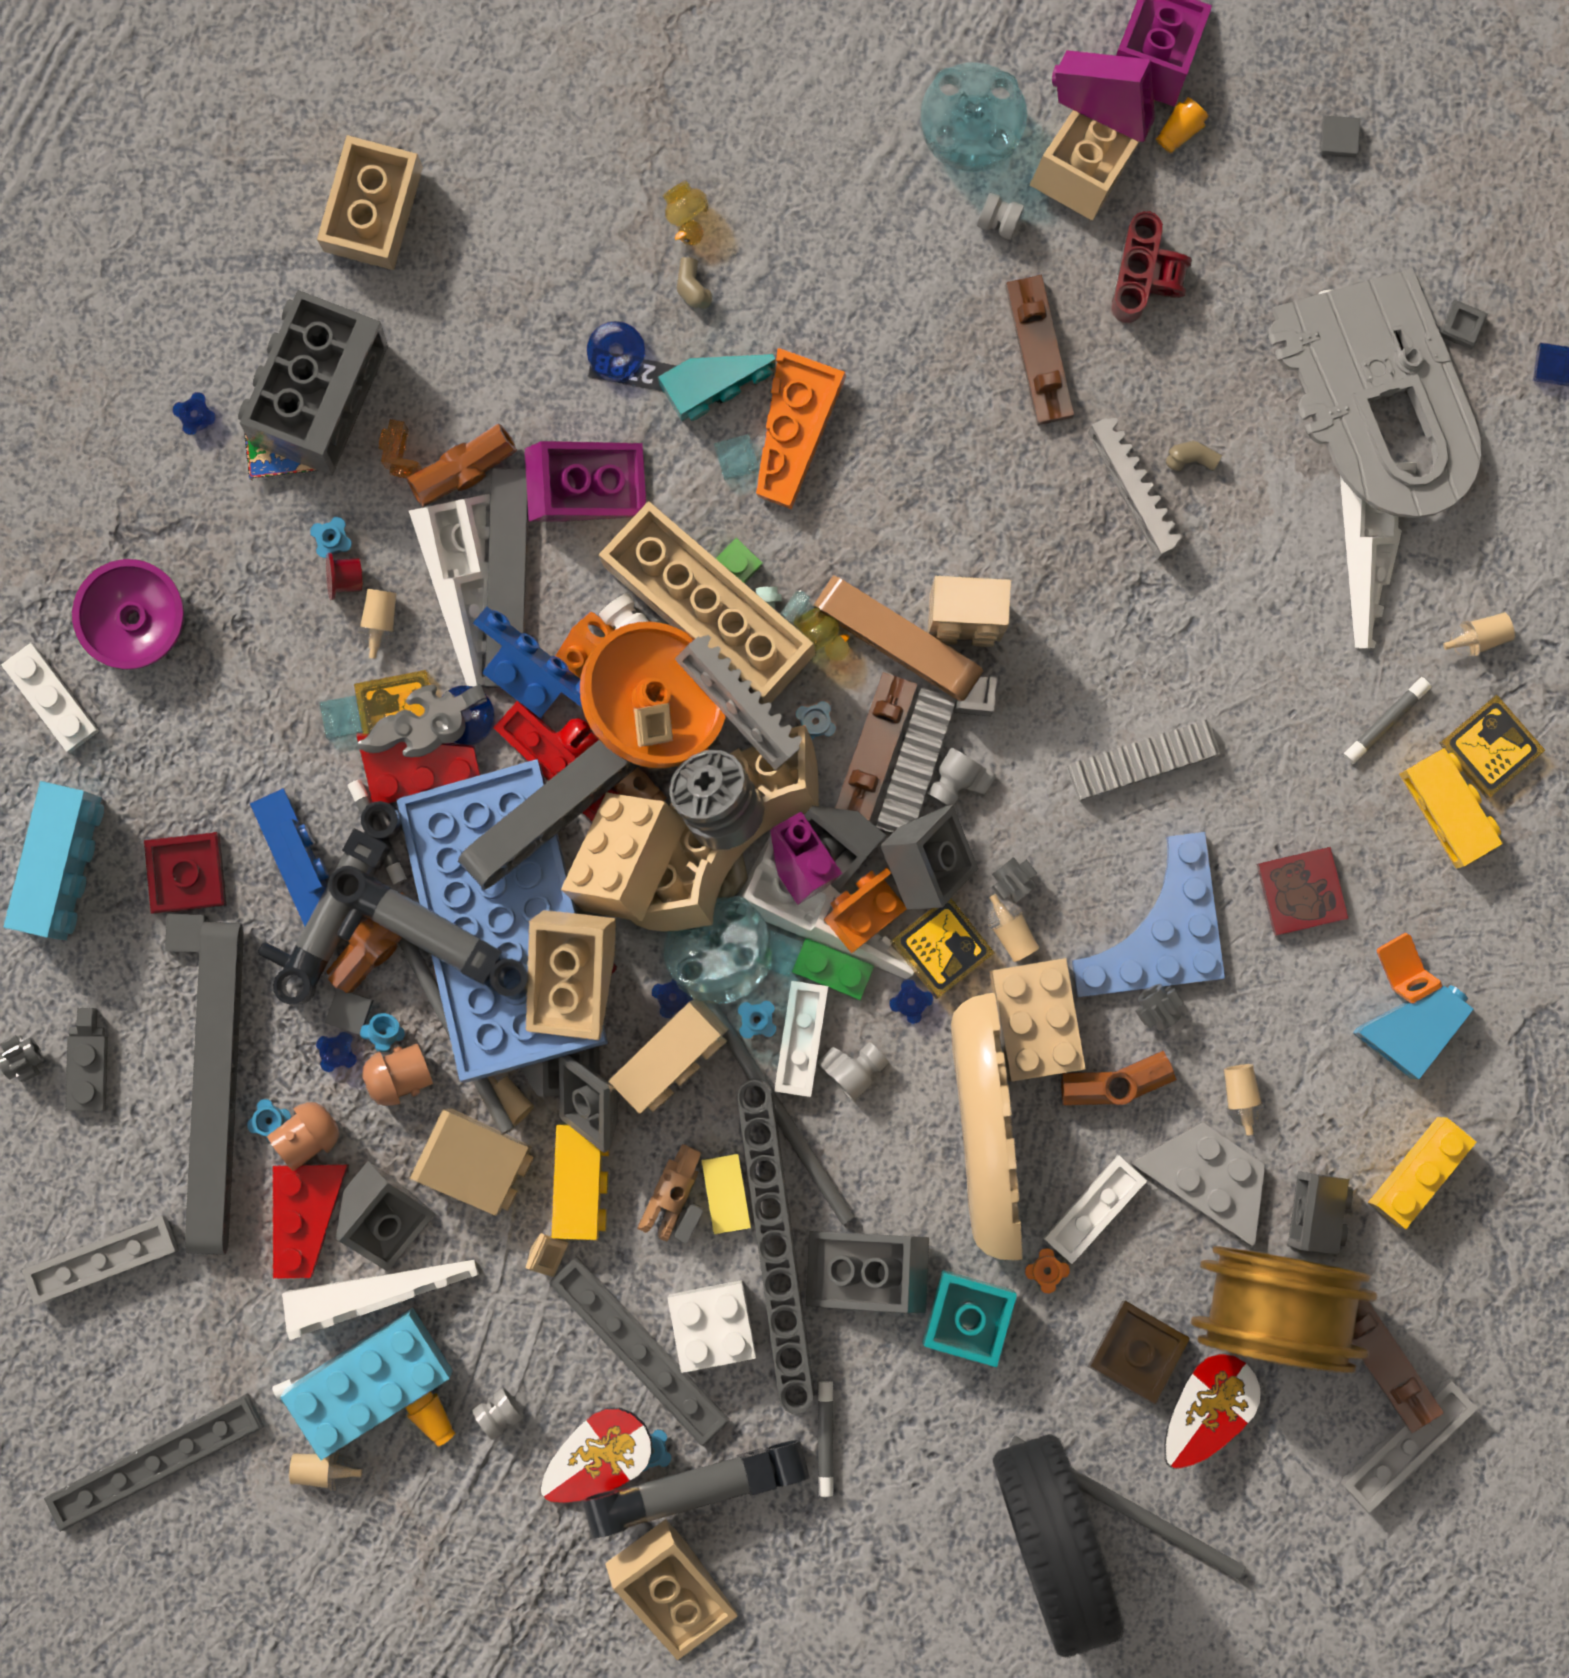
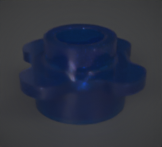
[172,392,216,435]
[652,976,694,1018]
[889,979,933,1024]
[316,1032,357,1072]

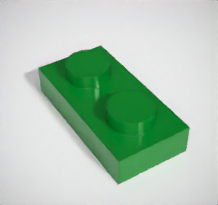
[792,938,874,1000]

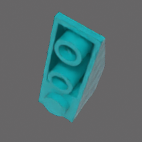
[658,354,776,421]

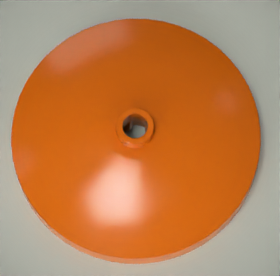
[580,622,726,768]

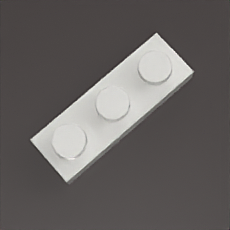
[1,643,99,753]
[774,981,828,1097]
[1043,1155,1147,1264]

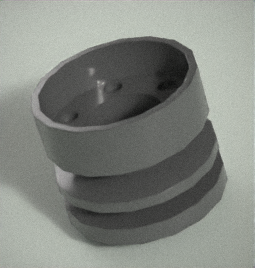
[669,750,765,850]

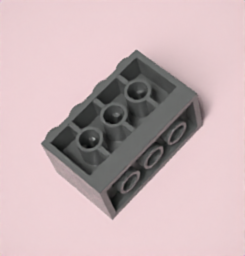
[238,290,388,476]

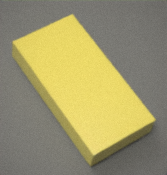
[701,1154,751,1234]

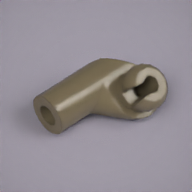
[677,257,713,309]
[1166,441,1223,471]
[717,853,748,900]

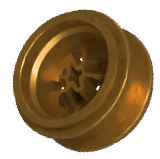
[1191,1246,1377,1373]

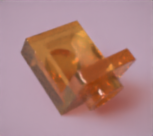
[379,419,422,479]

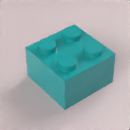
[922,1270,1017,1367]

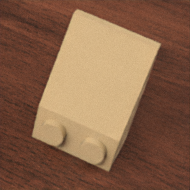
[1030,110,1140,221]
[526,910,616,1040]
[605,1519,738,1660]

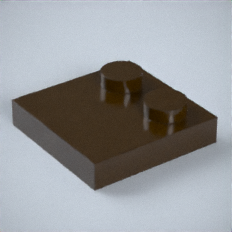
[1087,1300,1190,1405]

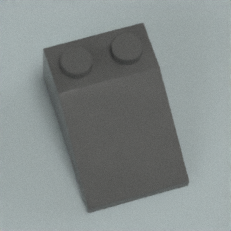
[806,1231,929,1313]

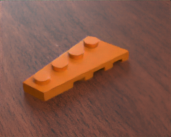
[756,348,846,510]

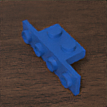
[473,606,582,718]
[250,788,329,926]

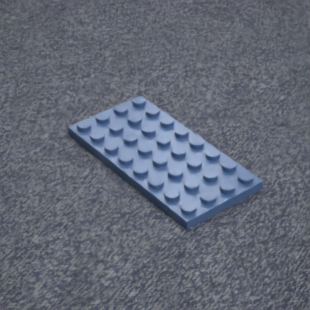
[396,759,608,1084]

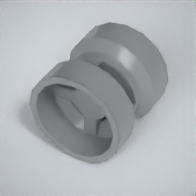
[977,192,1024,240]
[472,1387,525,1440]

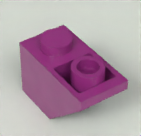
[770,812,842,905]

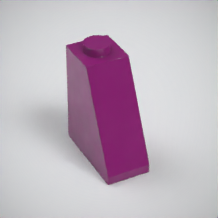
[1052,50,1155,142]

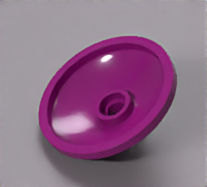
[72,559,184,670]

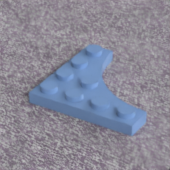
[1072,832,1225,997]

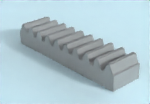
[1088,418,1182,560]
[675,635,802,770]
[876,688,956,834]
[1067,719,1220,801]
[22,1216,179,1305]
[1340,1379,1478,1513]

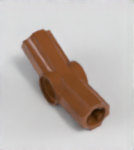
[407,424,517,507]
[326,892,406,994]
[1061,1050,1177,1106]

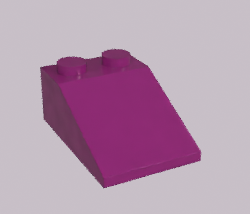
[1116,0,1212,107]
[524,441,646,522]

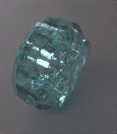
[920,62,1027,173]
[663,896,773,1004]

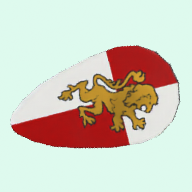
[1164,1354,1260,1469]
[541,1408,653,1503]

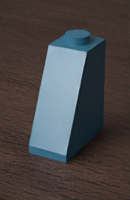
[1353,985,1473,1080]

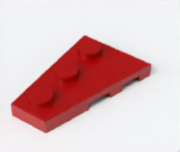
[356,733,481,803]
[273,1164,349,1279]

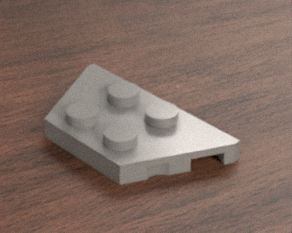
[1131,1122,1265,1246]

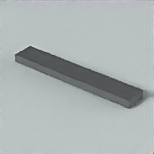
[485,468,528,688]
[549,1256,730,1447]
[44,1393,264,1532]

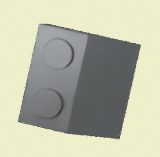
[881,805,979,910]
[1288,1171,1353,1254]

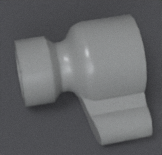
[927,748,997,806]
[816,1042,889,1101]

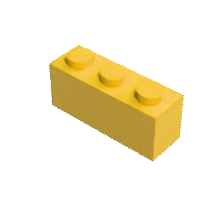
[1399,748,1503,869]
[1368,1117,1477,1229]
[551,1124,610,1240]

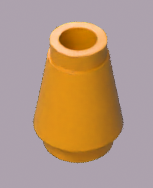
[1156,97,1209,154]
[405,1391,456,1447]

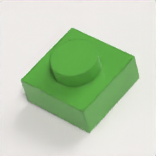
[716,538,763,584]

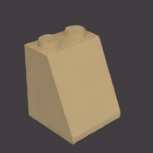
[410,1108,534,1216]

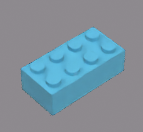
[4,781,104,940]
[280,1307,452,1460]

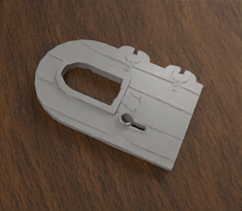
[1268,268,1481,518]

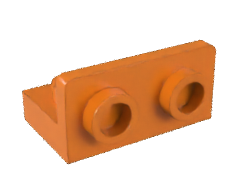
[824,868,906,953]

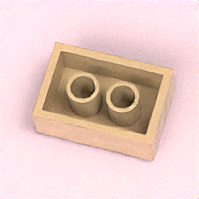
[317,135,423,270]
[928,576,1011,647]
[561,793,686,922]
[989,958,1086,1082]
[608,997,729,1114]

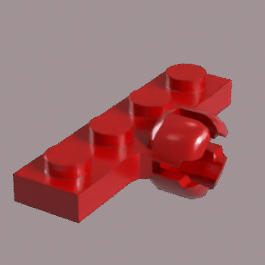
[493,701,619,822]

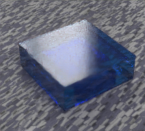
[1533,342,1569,387]

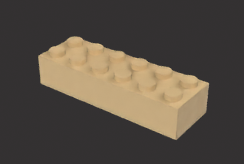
[599,501,816,705]

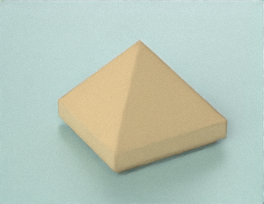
[634,703,673,747]
[526,1233,568,1277]

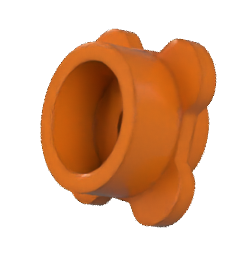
[1025,1248,1070,1294]

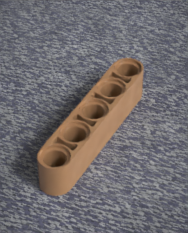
[812,575,983,701]

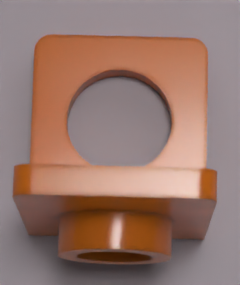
[555,612,615,679]
[1377,933,1442,1003]

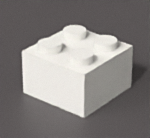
[668,1280,756,1373]

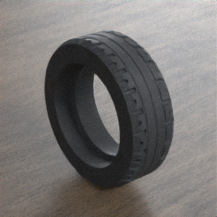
[992,1434,1125,1658]

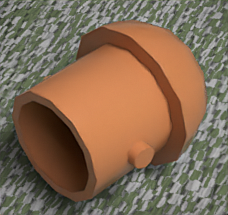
[362,1044,433,1106]
[267,1102,340,1171]

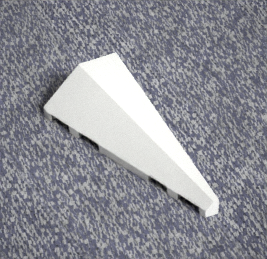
[1340,462,1417,648]
[409,493,491,688]
[734,836,916,979]
[282,1260,479,1340]

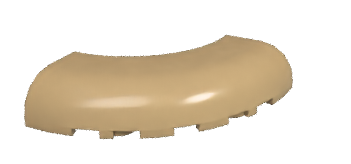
[631,725,819,932]
[951,993,1022,1260]

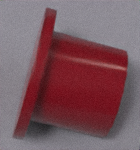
[326,552,363,600]

